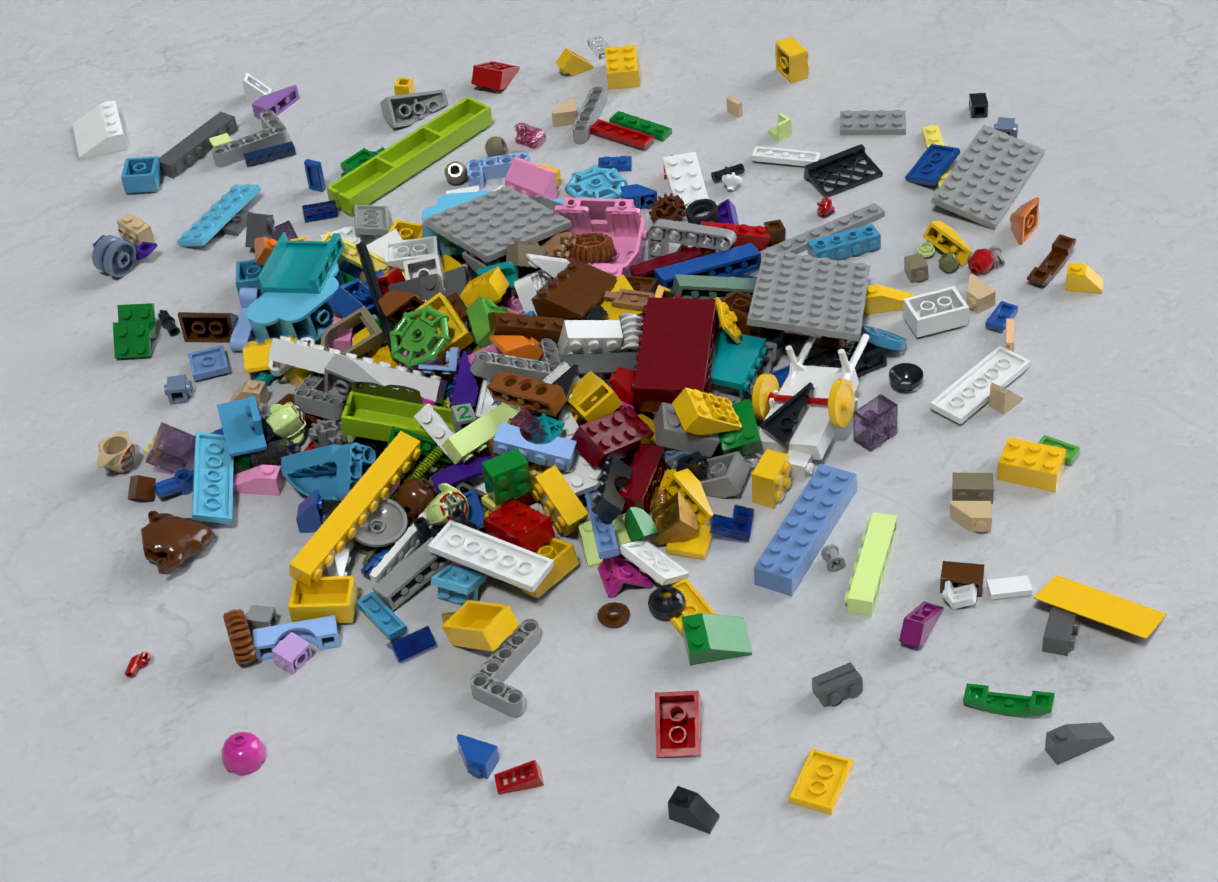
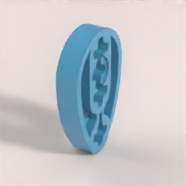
[860,325,907,350]

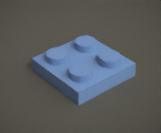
[188,345,230,381]

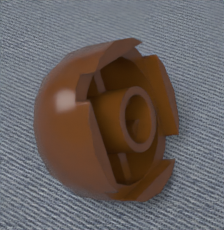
[395,478,436,515]

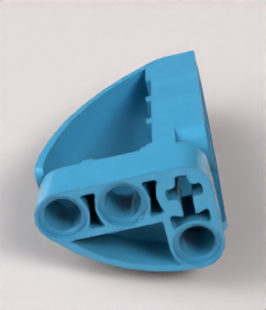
[281,442,376,502]

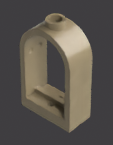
[321,306,386,358]

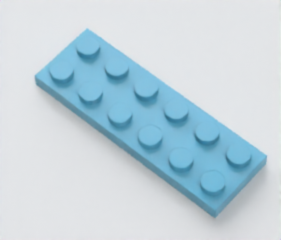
[177,184,261,247]
[192,432,234,524]

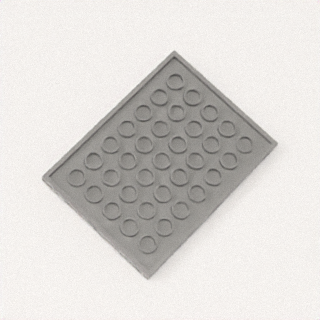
[747,250,871,341]

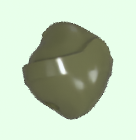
[938,252,959,272]

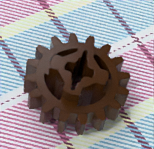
[649,193,686,223]

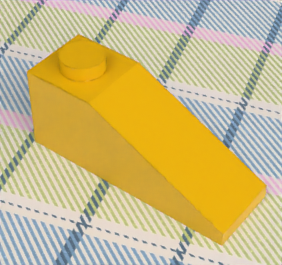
[922,220,973,266]
[864,285,915,315]
[664,468,713,525]

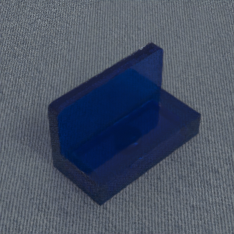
[302,200,338,223]
[386,626,437,662]

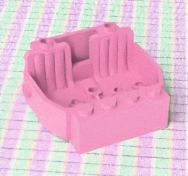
[552,197,649,279]

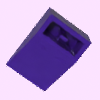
[449,351,478,412]

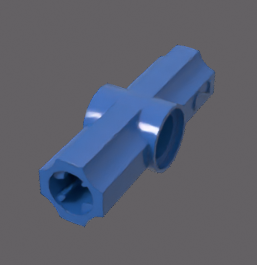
[154,469,194,499]

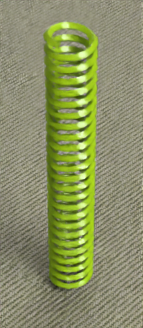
[389,444,445,500]

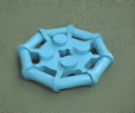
[565,165,628,199]

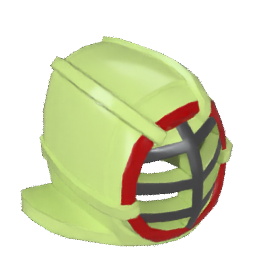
[266,402,307,444]
[424,483,469,526]

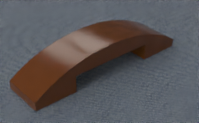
[1027,234,1076,286]

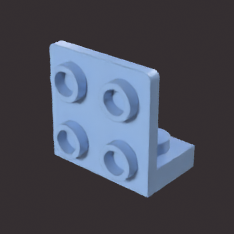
[418,347,460,374]

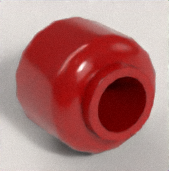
[968,249,994,275]

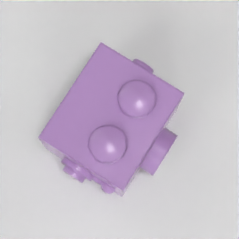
[272,632,312,675]

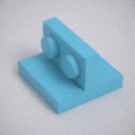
[431,563,487,605]

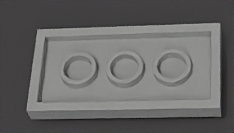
[840,110,906,135]
[354,205,390,238]

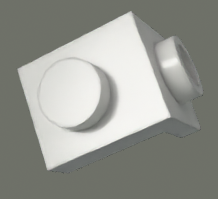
[942,581,977,610]

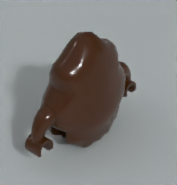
[141,511,214,574]

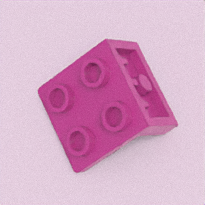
[597,553,653,598]

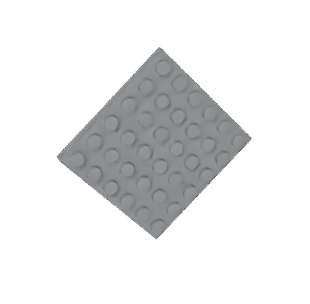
[424,186,572,263]

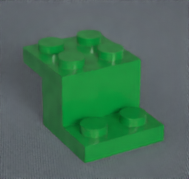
[113,303,156,358]

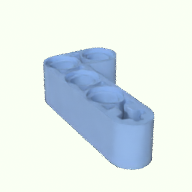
[466,152,531,190]
[230,288,262,351]

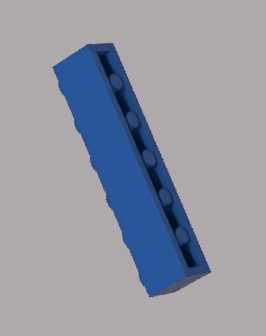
[654,243,761,290]

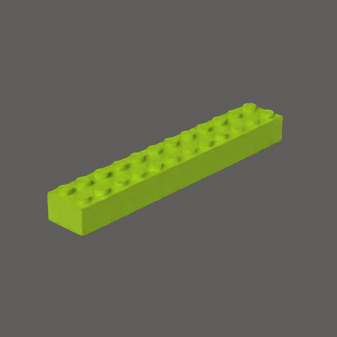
[326,97,493,215]
[341,391,519,452]

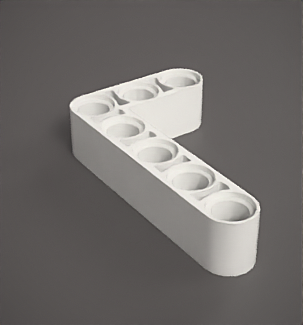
[514,269,553,316]

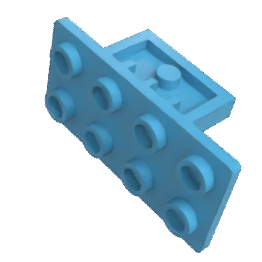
[217,395,267,457]

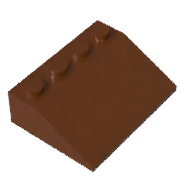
[531,262,618,318]

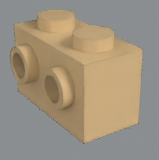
[117,214,155,246]

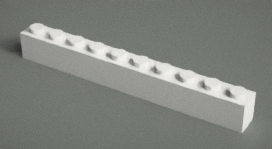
[268,336,447,404]

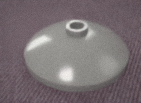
[353,498,407,547]

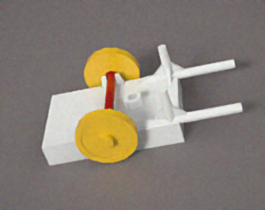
[752,334,870,460]

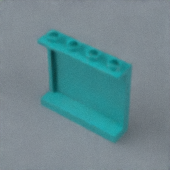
[257,232,345,294]
[711,329,768,399]

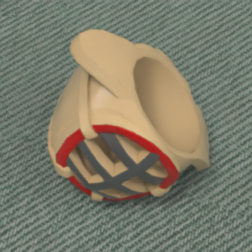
[97,431,135,473]

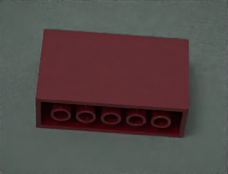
[631,297,719,412]

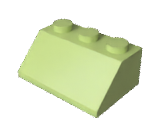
[577,513,644,568]

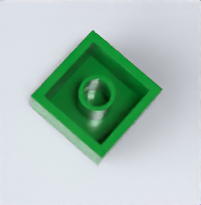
[482,448,532,506]

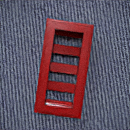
[494,760,544,794]

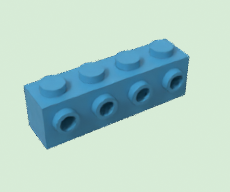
[807,224,881,261]

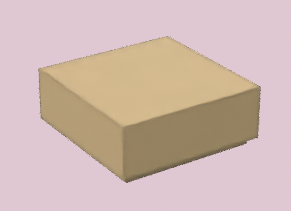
[727,96,742,118]

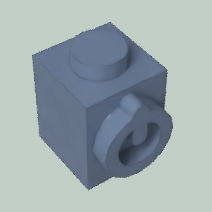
[993,117,1018,138]
[164,375,193,405]

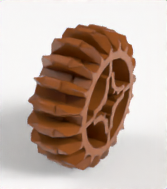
[566,232,614,264]
[223,609,256,665]

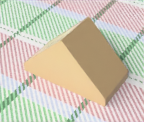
[552,97,577,127]
[989,383,1023,415]

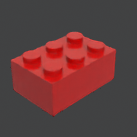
[483,499,556,552]

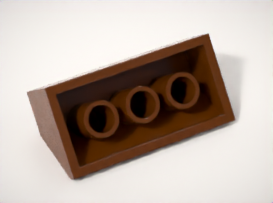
[488,312,567,347]

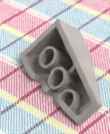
[380,89,448,128]
[324,353,383,401]

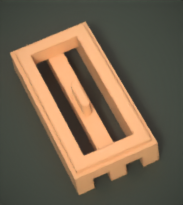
[1005,319,1014,352]

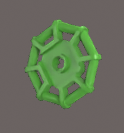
[389,305,451,369]

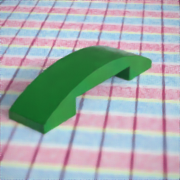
[963,683,1055,717]

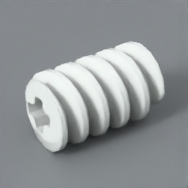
[619,312,643,353]

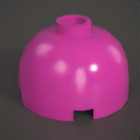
[221,731,266,776]

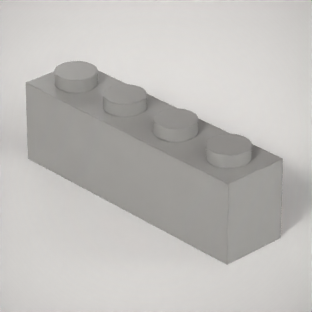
[372,537,452,611]

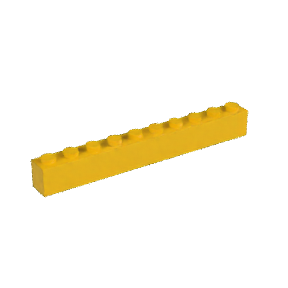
[289,431,421,587]

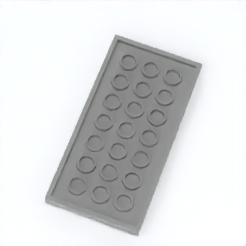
[931,125,1045,230]

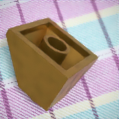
[652,492,698,544]

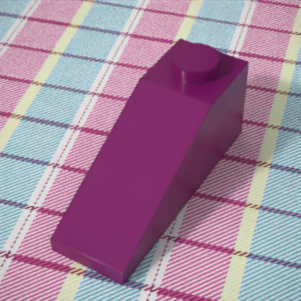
[899,601,944,648]

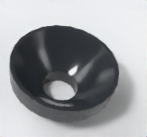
[889,363,923,391]
[648,586,686,619]

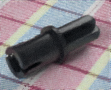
[711,163,745,183]
[158,310,180,336]

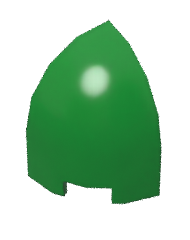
[625,507,658,542]

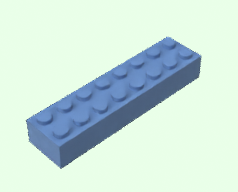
[754,464,857,596]

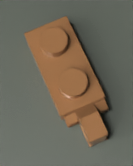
[604,289,656,311]

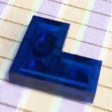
[709,505,754,542]

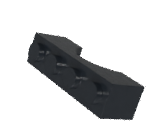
[591,455,632,524]

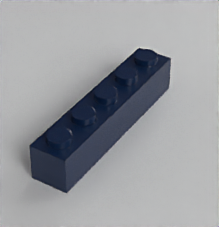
[243,141,296,167]

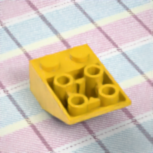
[567,371,623,423]
[672,387,742,435]

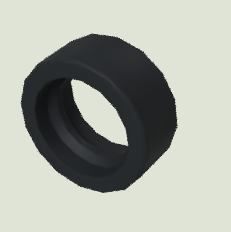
[685,199,720,225]

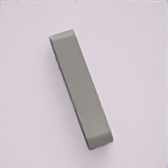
[572,87,605,144]

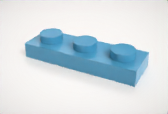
[356,592,407,641]

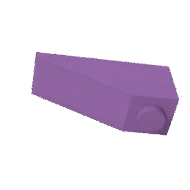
[252,85,299,119]

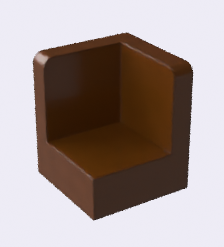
[764,219,786,247]
[128,475,156,501]

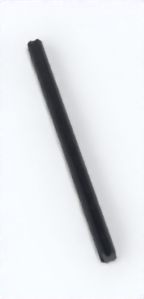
[356,241,399,353]

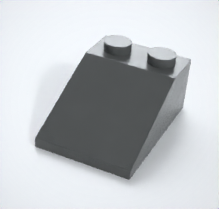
[388,274,444,302]

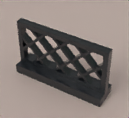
[804,144,883,198]
[803,338,887,377]

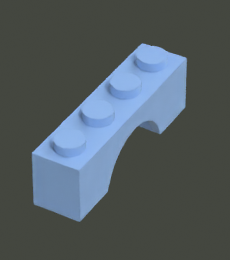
[493,422,577,471]
[253,615,340,661]

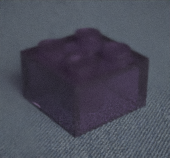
[853,394,898,452]
[145,422,195,474]

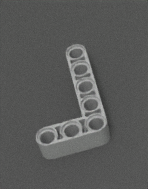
[212,110,289,167]
[648,219,737,260]
[470,338,561,381]
[293,351,344,420]
[470,619,541,718]

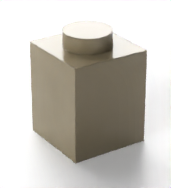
[904,253,928,283]

